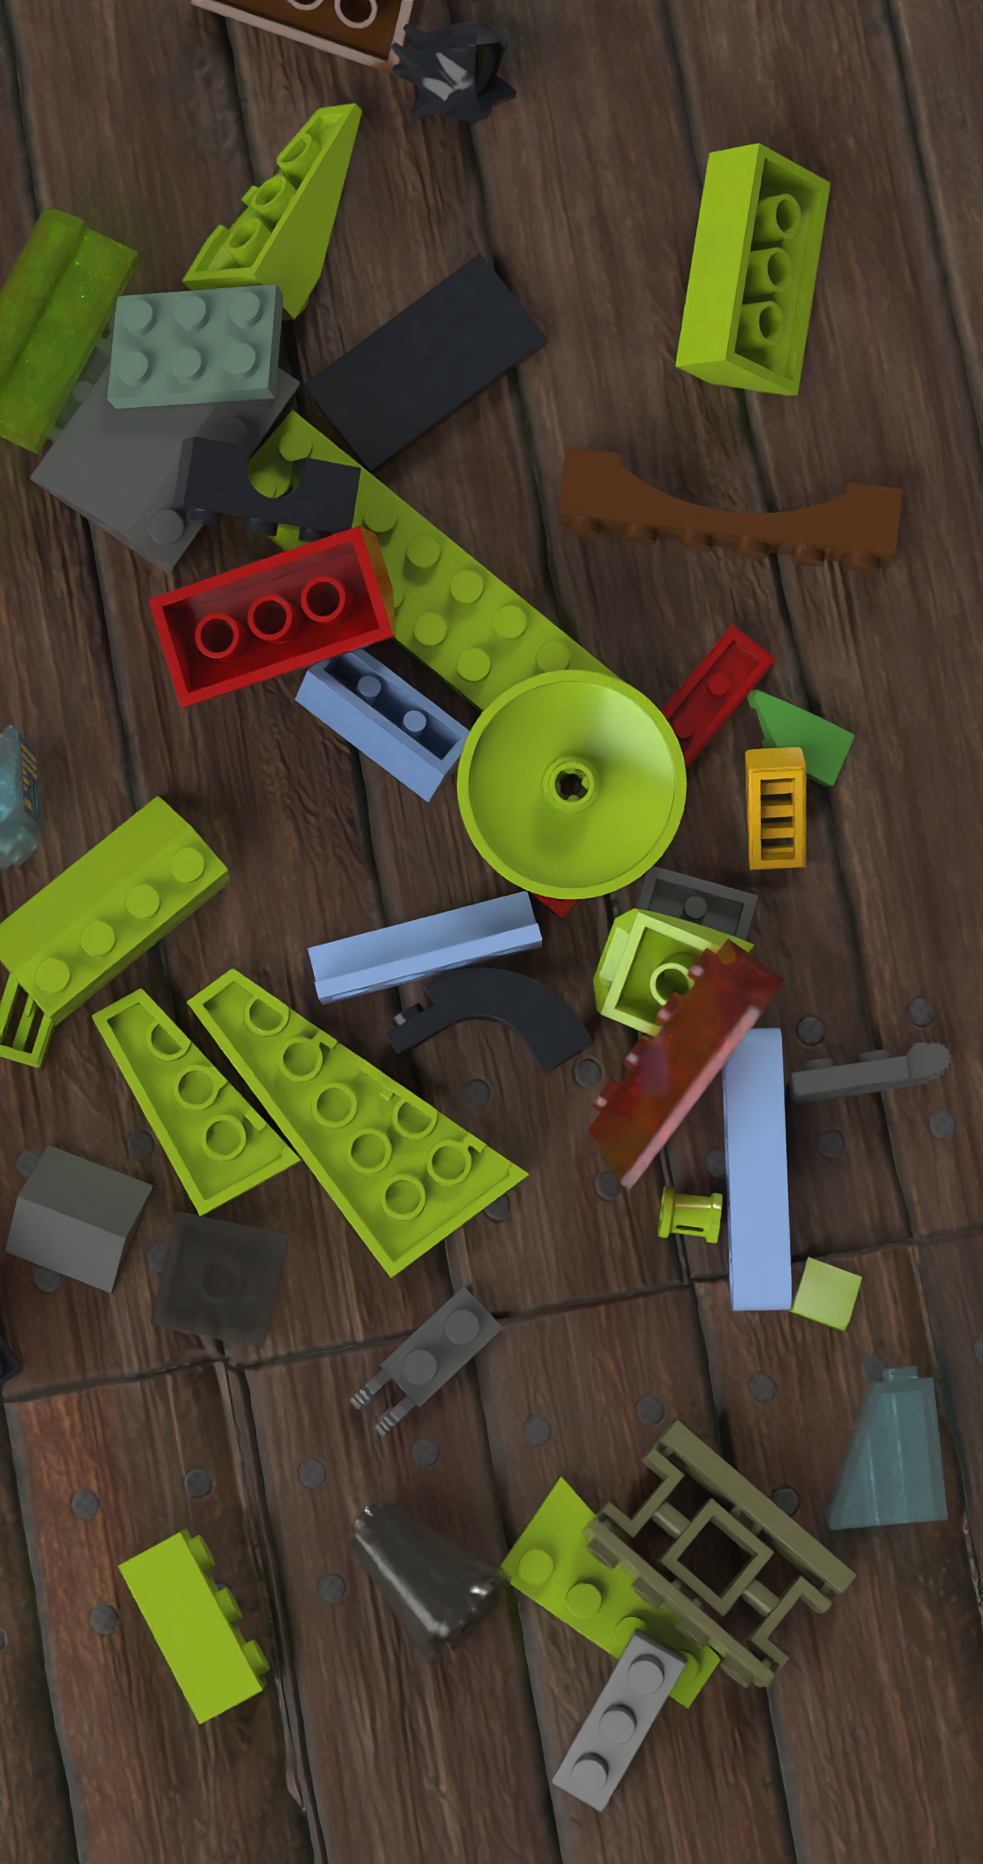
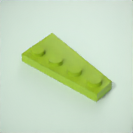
[91,988,302,1217]
[495,1476,721,1708]

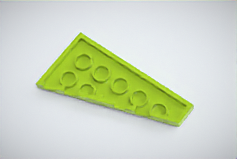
[187,968,529,1278]

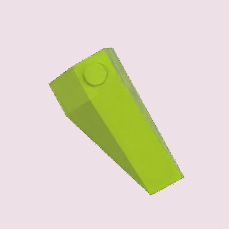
[182,103,362,321]

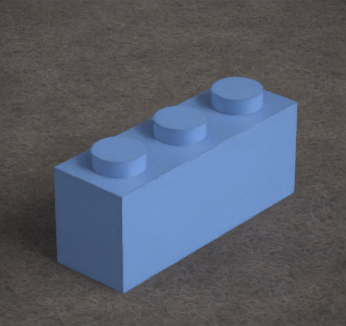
[295,648,470,803]

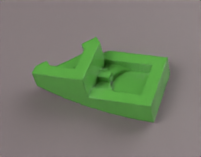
[747,690,855,786]

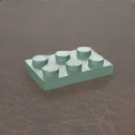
[107,284,284,409]

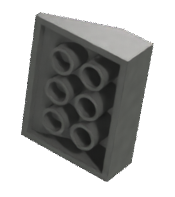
[30,362,300,575]

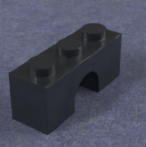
[172,436,361,543]

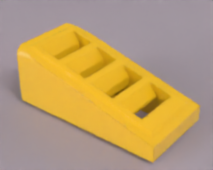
[745,747,806,870]

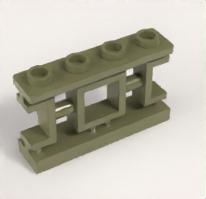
[581,1420,857,1688]

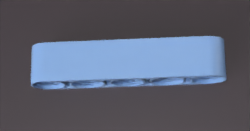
[721,1028,792,1311]

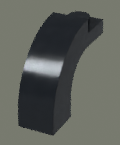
[386,967,593,1075]

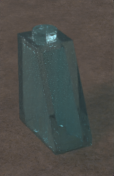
[824,1366,948,1530]

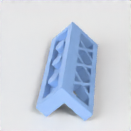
[307,891,542,1005]

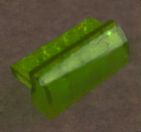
[0,209,140,454]

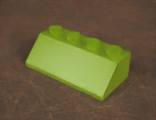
[675,143,831,396]
[0,795,230,1026]

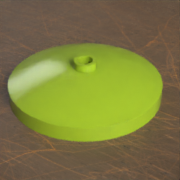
[457,669,687,900]

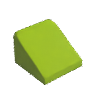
[788,1257,862,1332]

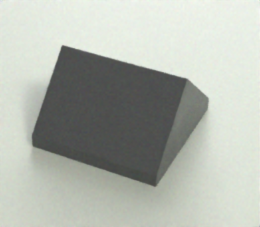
[5,1145,155,1293]

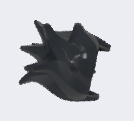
[391,22,516,123]

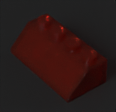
[588,938,785,1190]

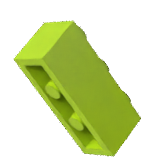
[118,1528,270,1724]

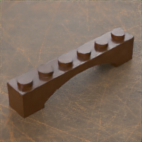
[557,447,903,573]

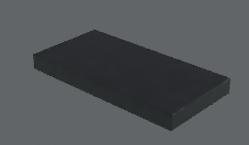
[303,253,548,475]

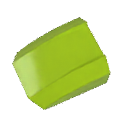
[593,908,754,1058]

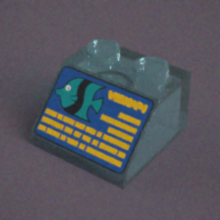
[0,724,41,872]

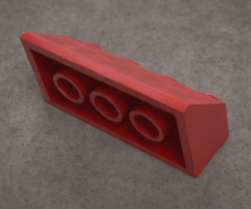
[148,526,396,709]

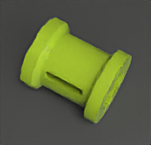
[658,1186,722,1243]

